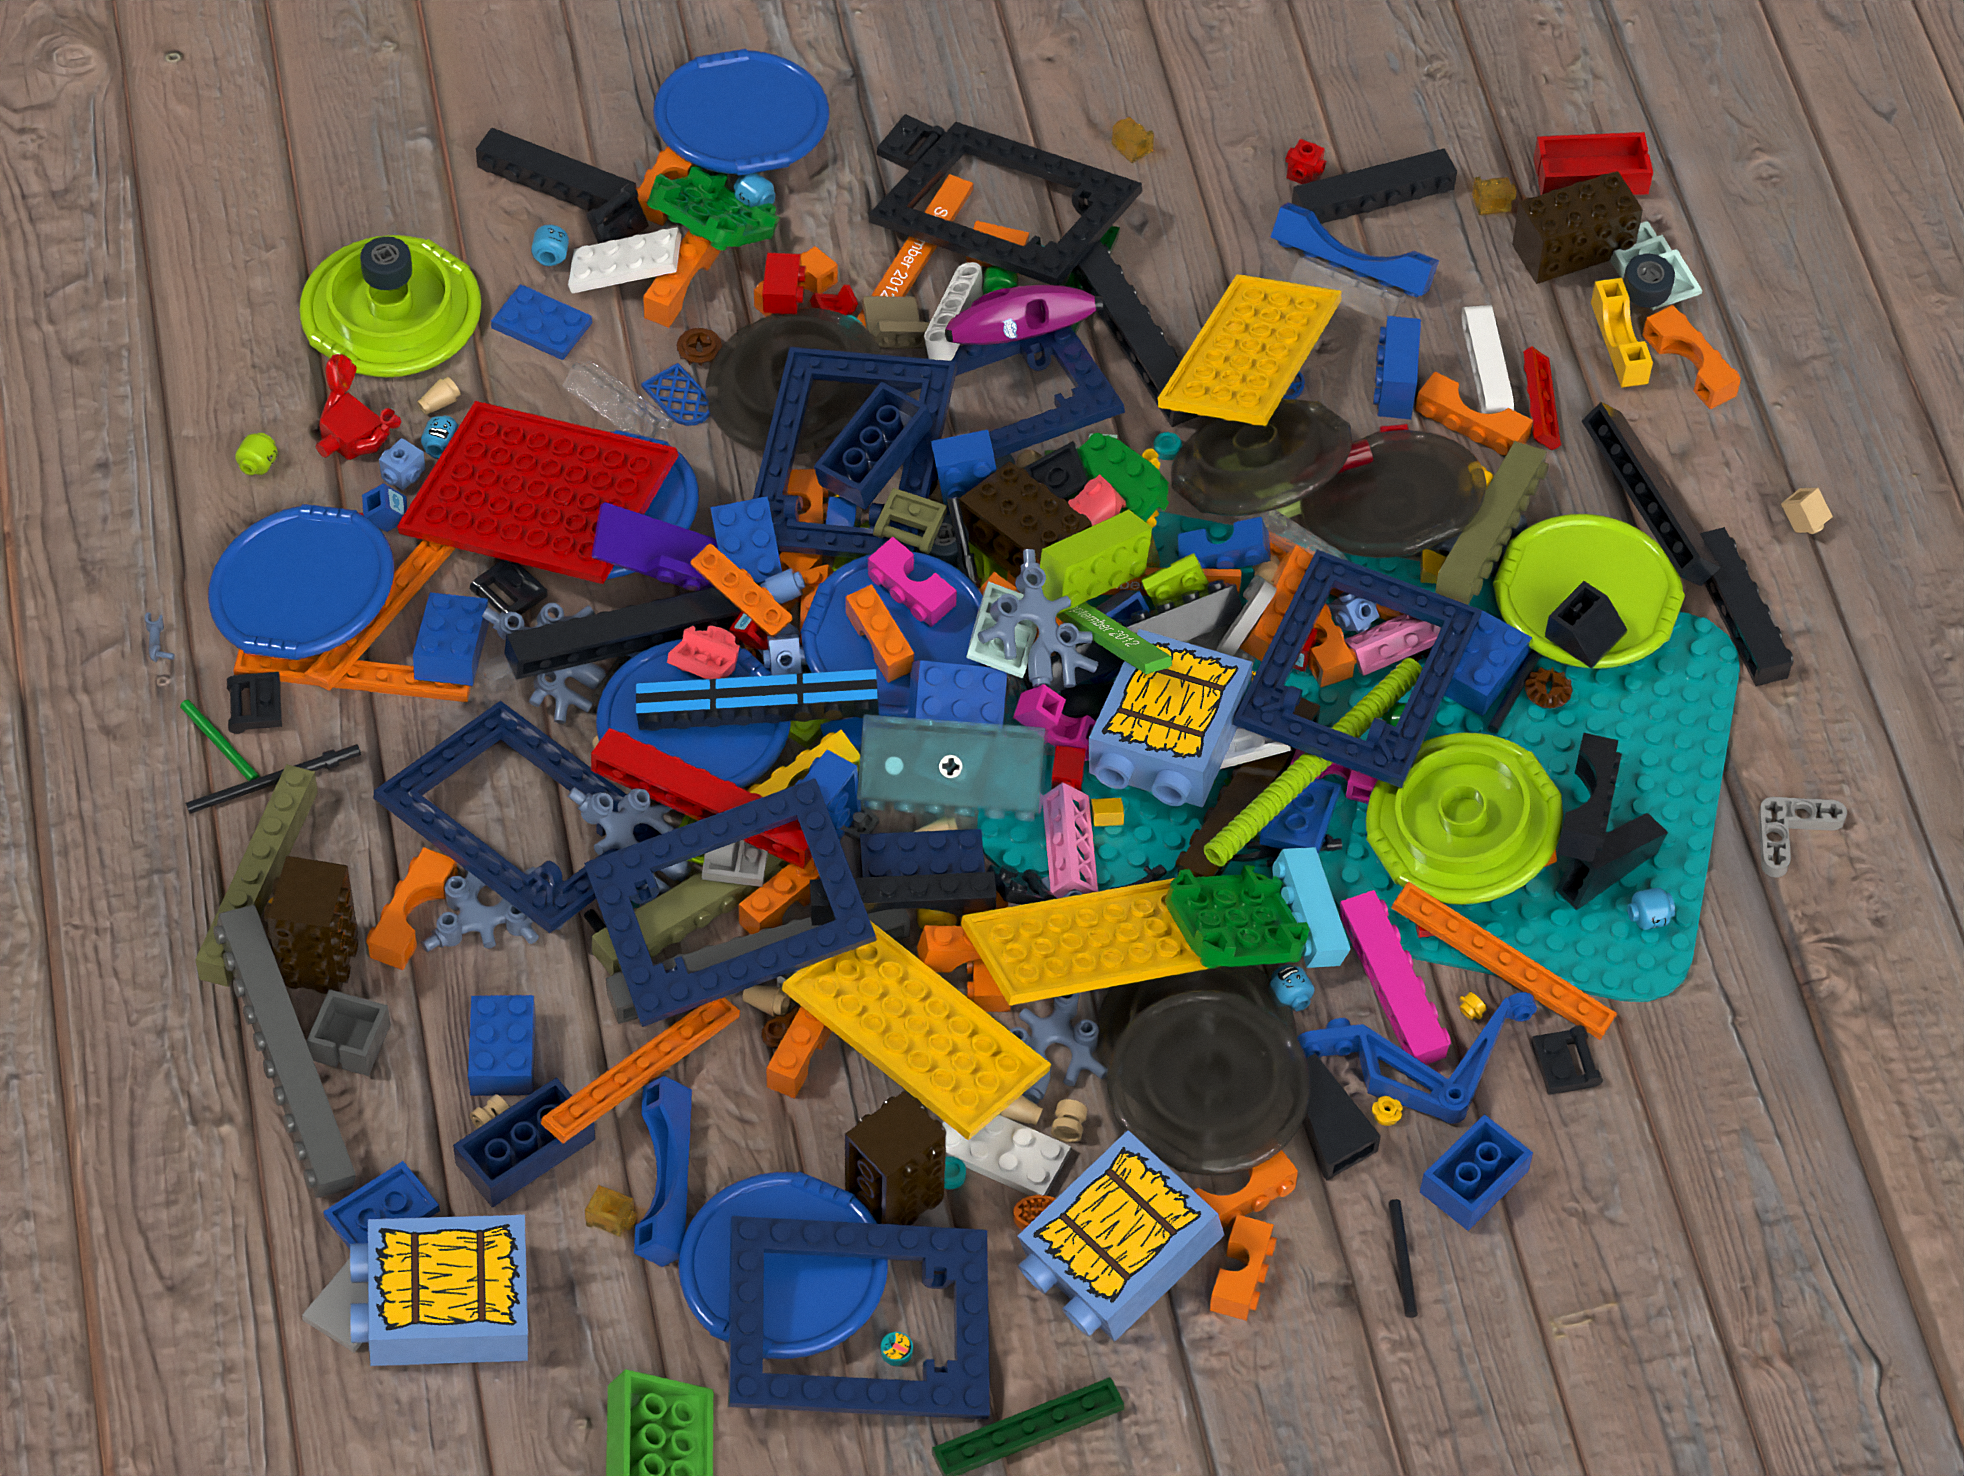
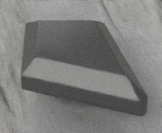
[841,801,879,842]

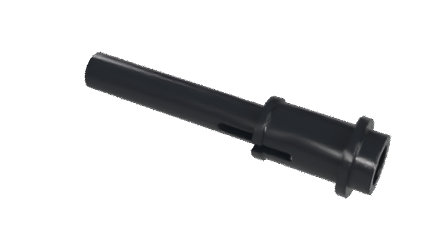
[947,497,982,589]

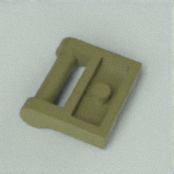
[873,488,948,554]

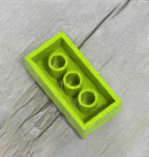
[1040,509,1153,614]

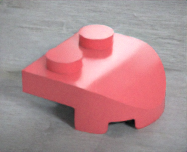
[1068,474,1126,526]
[667,626,740,679]

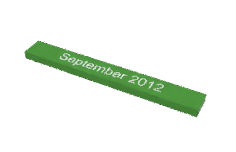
[1056,602,1172,675]

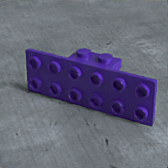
[592,502,718,592]

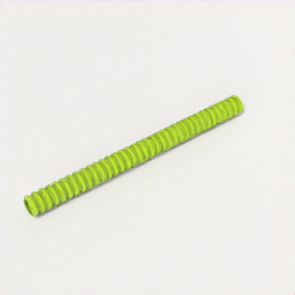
[1204,658,1423,866]

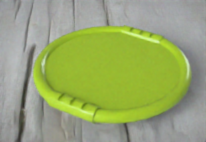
[299,235,481,377]
[1493,514,1685,669]
[1366,733,1563,905]

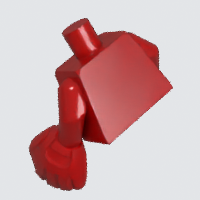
[316,354,401,460]

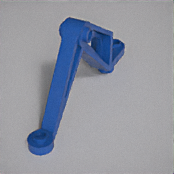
[1295,992,1537,1124]

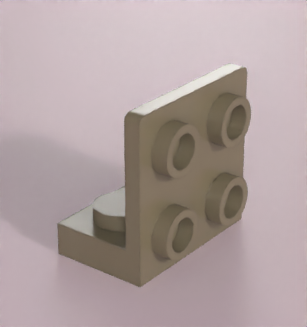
[862,296,930,348]

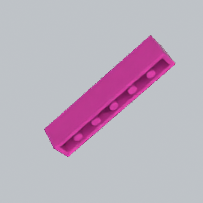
[1339,890,1451,1065]

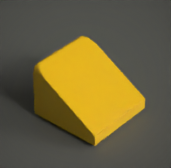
[1421,548,1447,584]
[1091,798,1124,826]

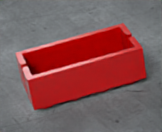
[1533,132,1653,195]

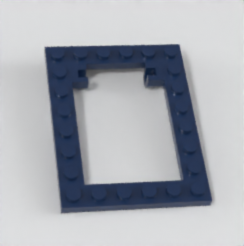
[852,326,1125,482]
[753,347,958,559]
[1233,550,1482,788]
[373,701,661,933]
[584,778,877,1027]
[728,1216,990,1419]

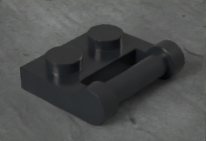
[876,114,945,171]
[586,184,649,244]
[470,560,548,625]
[226,672,282,734]
[987,865,1057,905]
[1531,1025,1603,1095]

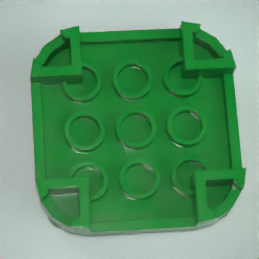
[647,166,780,251]
[1079,433,1169,522]
[1165,865,1310,968]

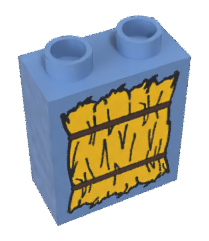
[1089,629,1252,807]
[1018,1130,1224,1342]
[350,1215,528,1366]

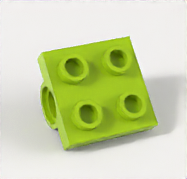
[1141,553,1209,607]

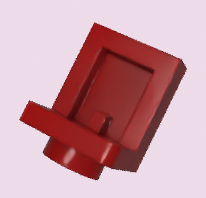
[809,284,858,322]

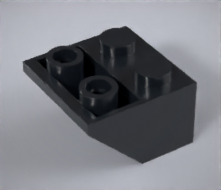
[1544,581,1628,669]

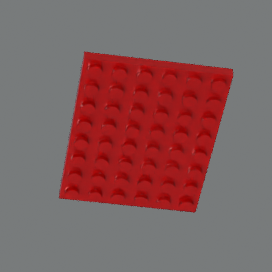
[397,401,679,584]

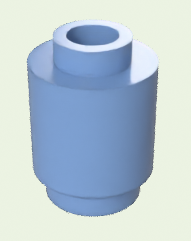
[760,568,806,604]

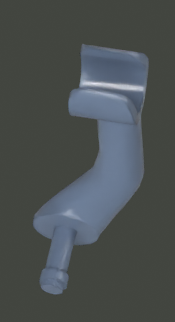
[145,612,175,662]

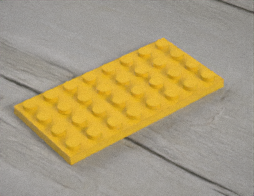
[1158,274,1342,426]
[961,878,1220,1005]
[782,921,1051,1140]

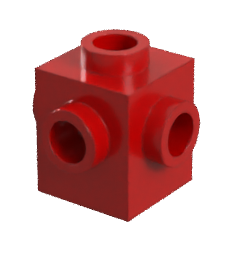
[1285,139,1327,184]

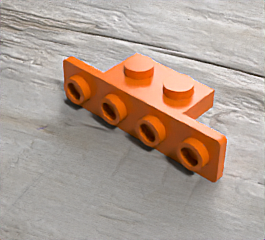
[691,544,793,638]

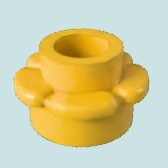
[1459,992,1487,1020]
[1372,1096,1403,1126]

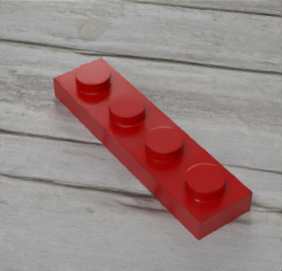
[1523,346,1561,451]

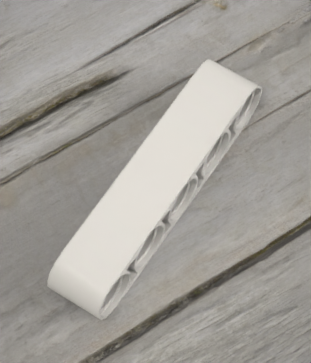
[924,262,983,361]
[1462,305,1514,414]

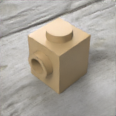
[1781,488,1833,534]

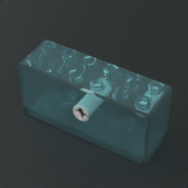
[857,715,1048,821]

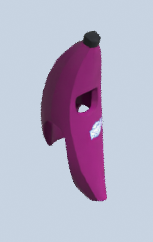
[945,285,1104,345]

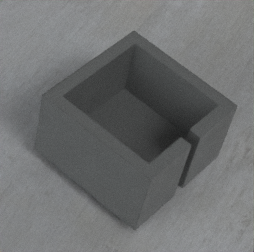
[307,990,391,1076]

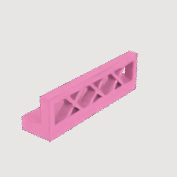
[1344,614,1442,676]
[1042,782,1098,898]

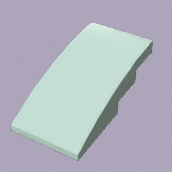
[1610,221,1703,310]
[966,581,1037,678]

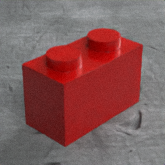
[762,253,806,314]

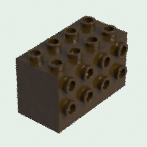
[1512,171,1643,284]
[959,461,1092,578]
[264,856,358,994]
[845,1091,947,1226]

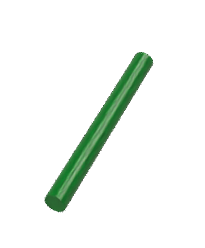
[180,699,260,781]

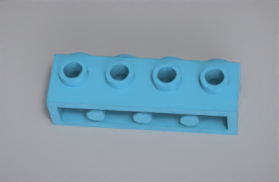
[1272,847,1350,968]

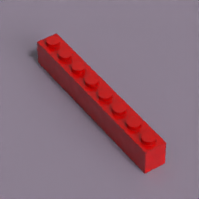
[591,728,812,869]

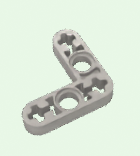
[1217,574,1277,656]
[1758,797,1847,878]

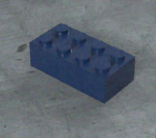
[814,382,933,510]
[860,829,985,877]
[453,1077,596,1208]

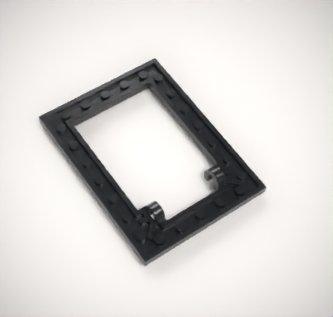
[868,122,1142,286]

